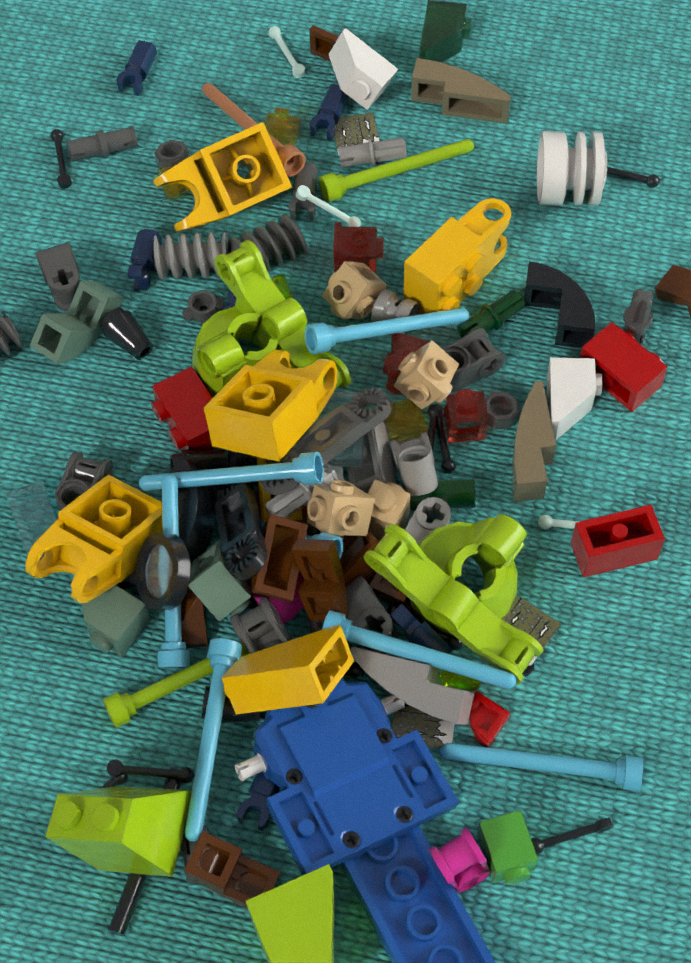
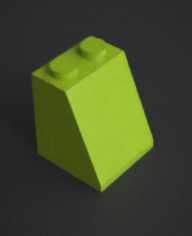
[45,786,192,877]
[246,864,335,963]

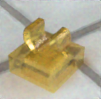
[264,107,301,146]
[384,399,427,442]

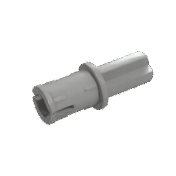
[338,137,407,169]
[265,463,338,518]

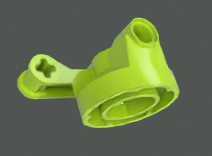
[192,240,351,397]
[363,514,544,684]

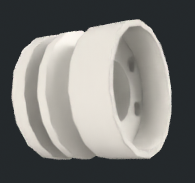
[537,131,607,206]

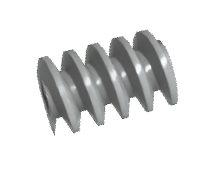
[154,232,228,280]

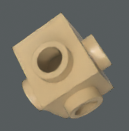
[322,261,387,320]
[394,340,459,410]
[307,480,375,540]

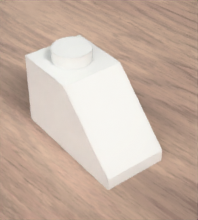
[328,28,398,110]
[546,357,602,441]

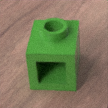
[477,810,538,885]

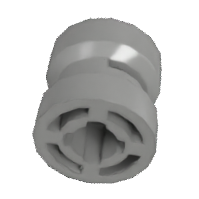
[371,288,419,335]

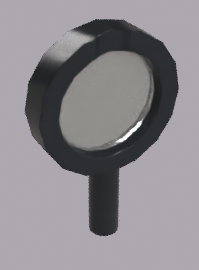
[116,533,191,610]

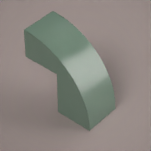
[30,281,124,364]

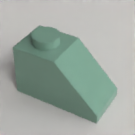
[188,539,251,621]
[82,585,151,657]

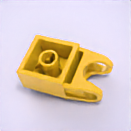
[153,122,292,232]
[403,198,511,315]
[204,350,337,462]
[25,474,163,603]

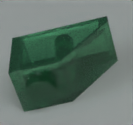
[419,0,472,63]

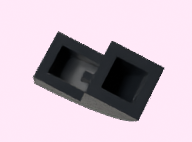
[524,261,595,348]
[160,457,216,570]

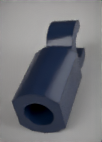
[117,40,157,96]
[310,84,349,141]
[127,229,163,291]
[390,604,453,654]
[237,772,280,831]

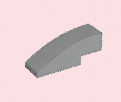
[351,647,475,725]

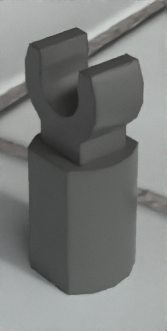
[289,163,318,221]

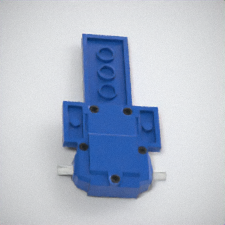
[235,677,495,963]

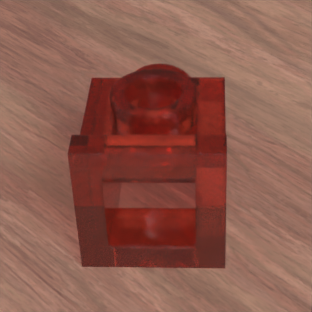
[333,222,384,273]
[383,333,429,395]
[443,389,488,443]

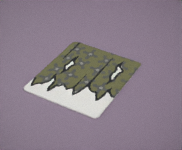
[335,113,380,155]
[502,596,560,666]
[392,703,455,748]

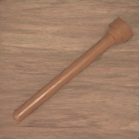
[202,83,306,177]

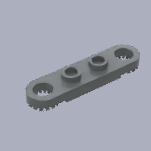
[260,387,391,495]

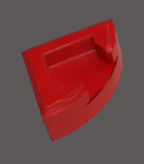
[469,691,511,748]

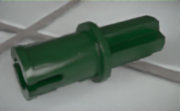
[457,290,525,338]

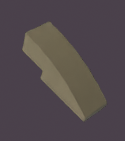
[411,58,511,124]
[511,381,556,502]

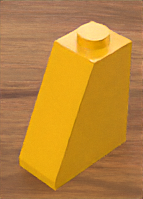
[221,625,354,714]

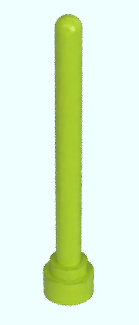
[319,139,474,203]
[102,642,251,729]

